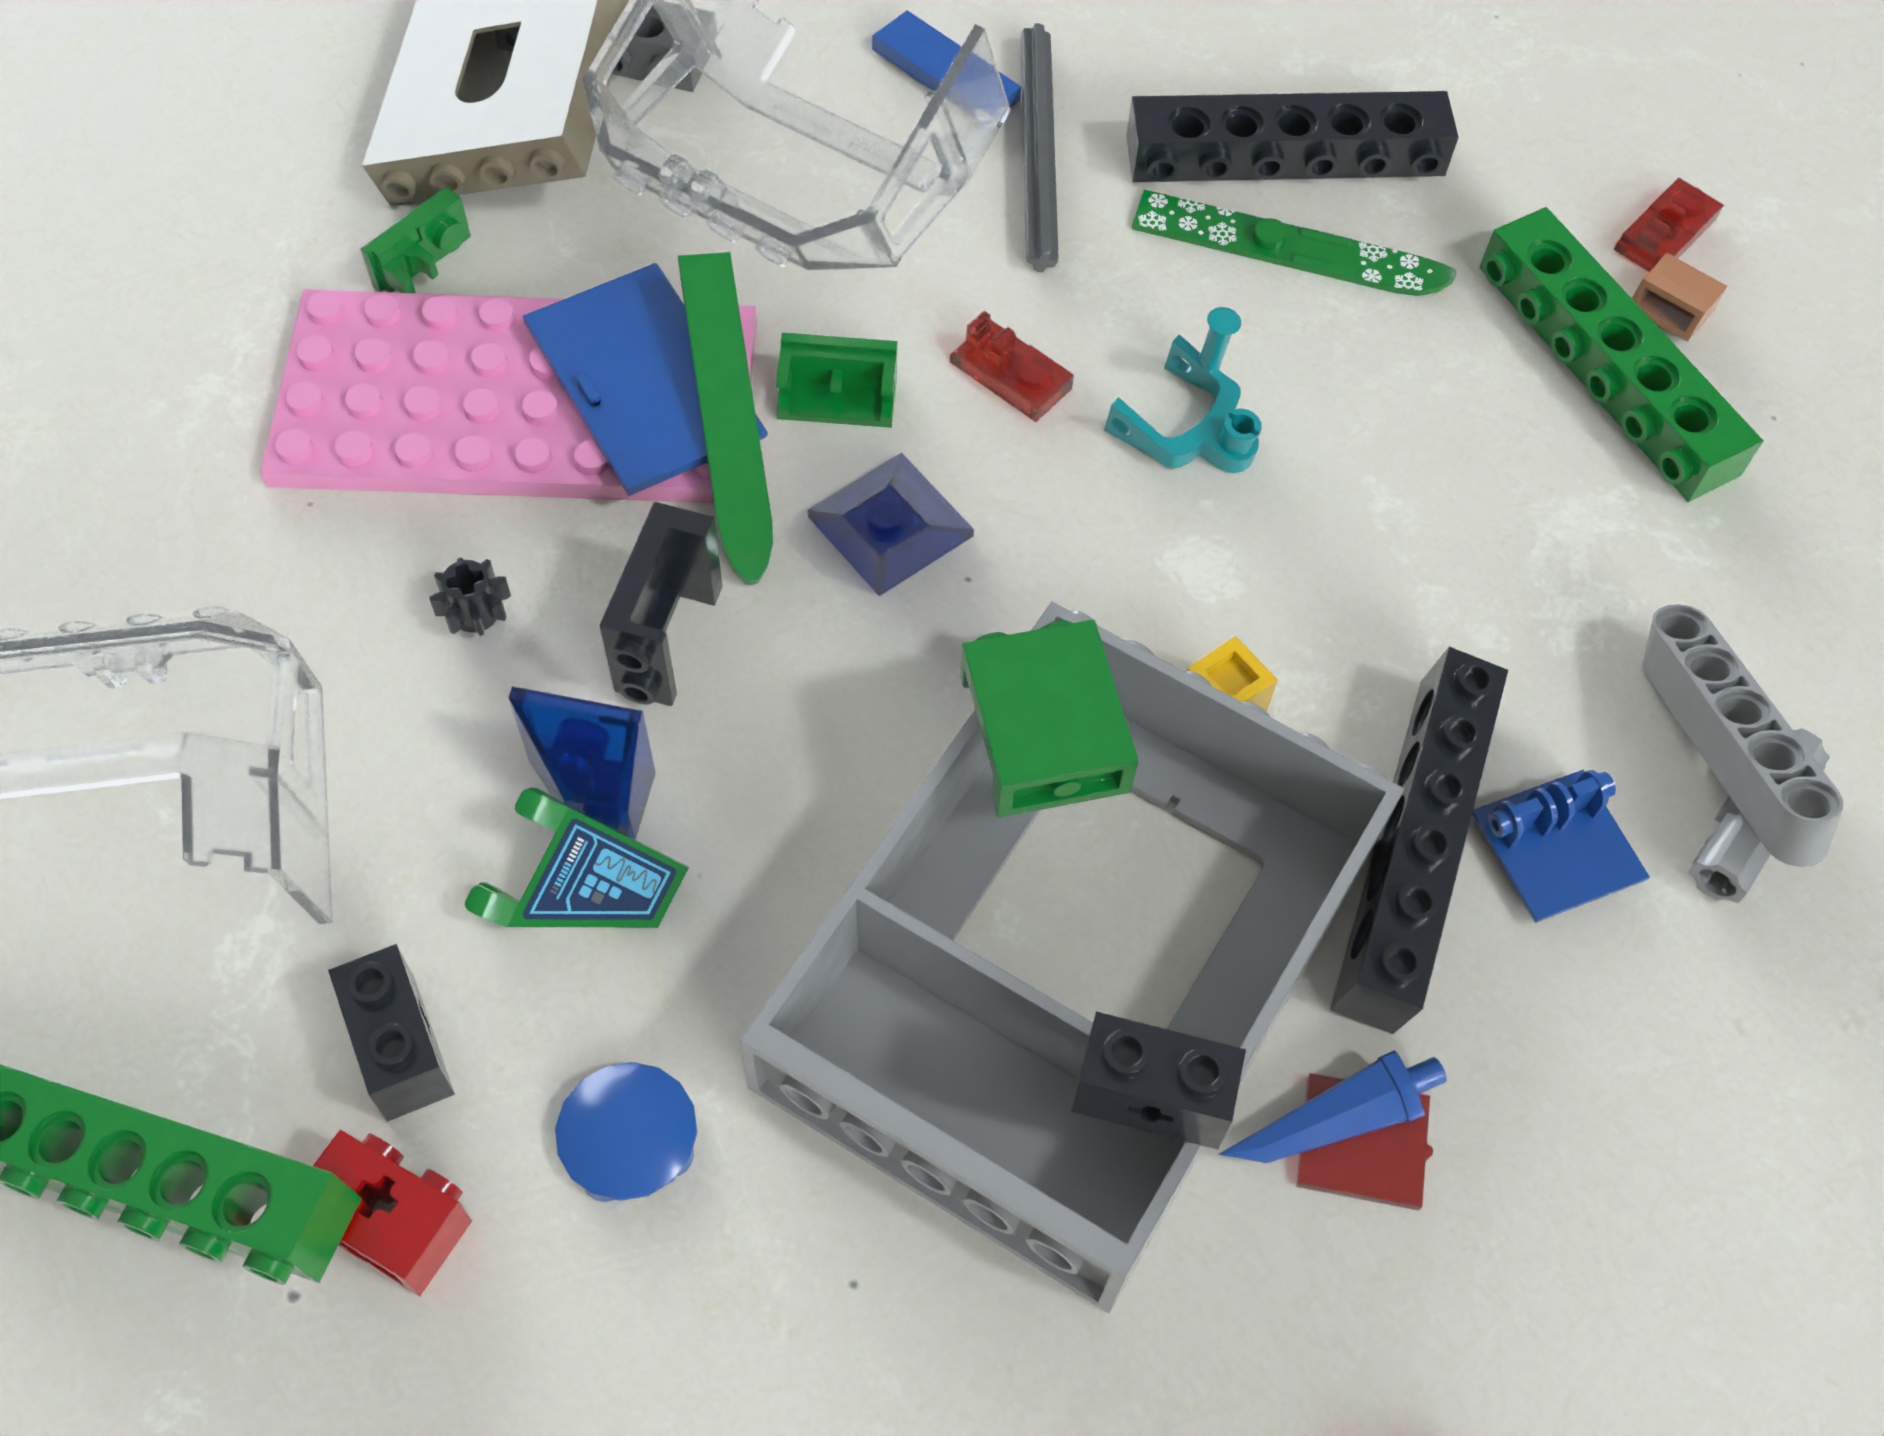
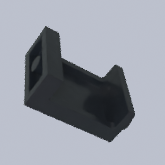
[599,501,723,706]

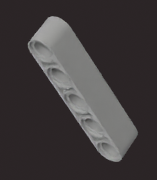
[1642,604,1844,867]

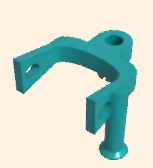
[1104,307,1262,473]

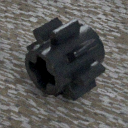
[429,557,511,636]

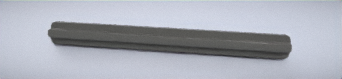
[1021,23,1059,272]

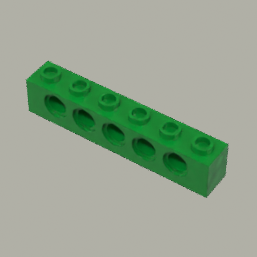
[1479,207,1764,502]
[0,1064,362,1285]

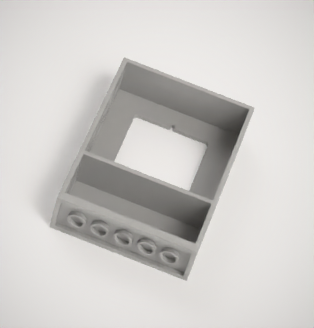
[740,601,1404,1313]

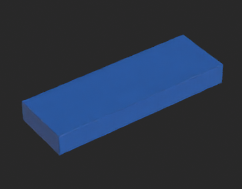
[872,10,1022,127]

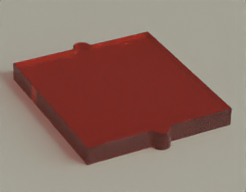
[1296,1073,1433,1211]

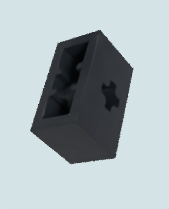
[328,944,455,1122]
[1071,1011,1246,1150]

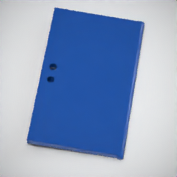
[522,263,768,497]

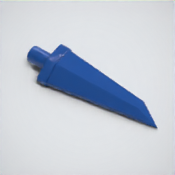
[1218,1050,1447,1163]

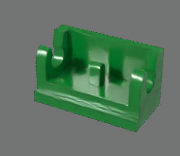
[776,332,898,428]

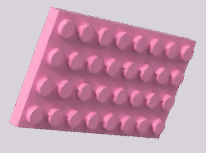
[260,289,757,503]

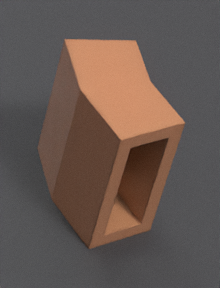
[1632,252,1727,342]

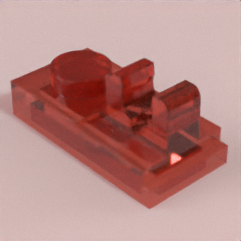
[1614,177,1724,272]
[950,311,1074,422]

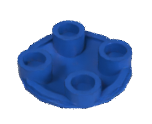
[555,1062,698,1202]

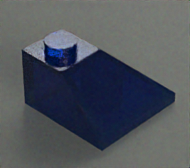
[807,452,974,596]
[508,686,656,840]

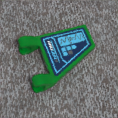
[465,787,689,928]

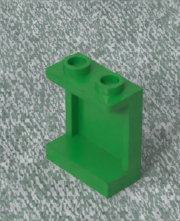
[960,619,1139,818]

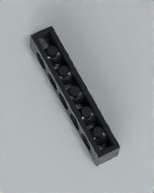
[1126,91,1459,182]
[1330,646,1508,1034]

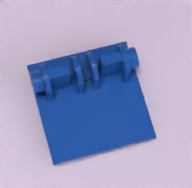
[1472,769,1650,923]

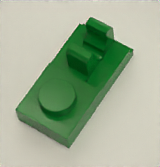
[360,187,471,293]

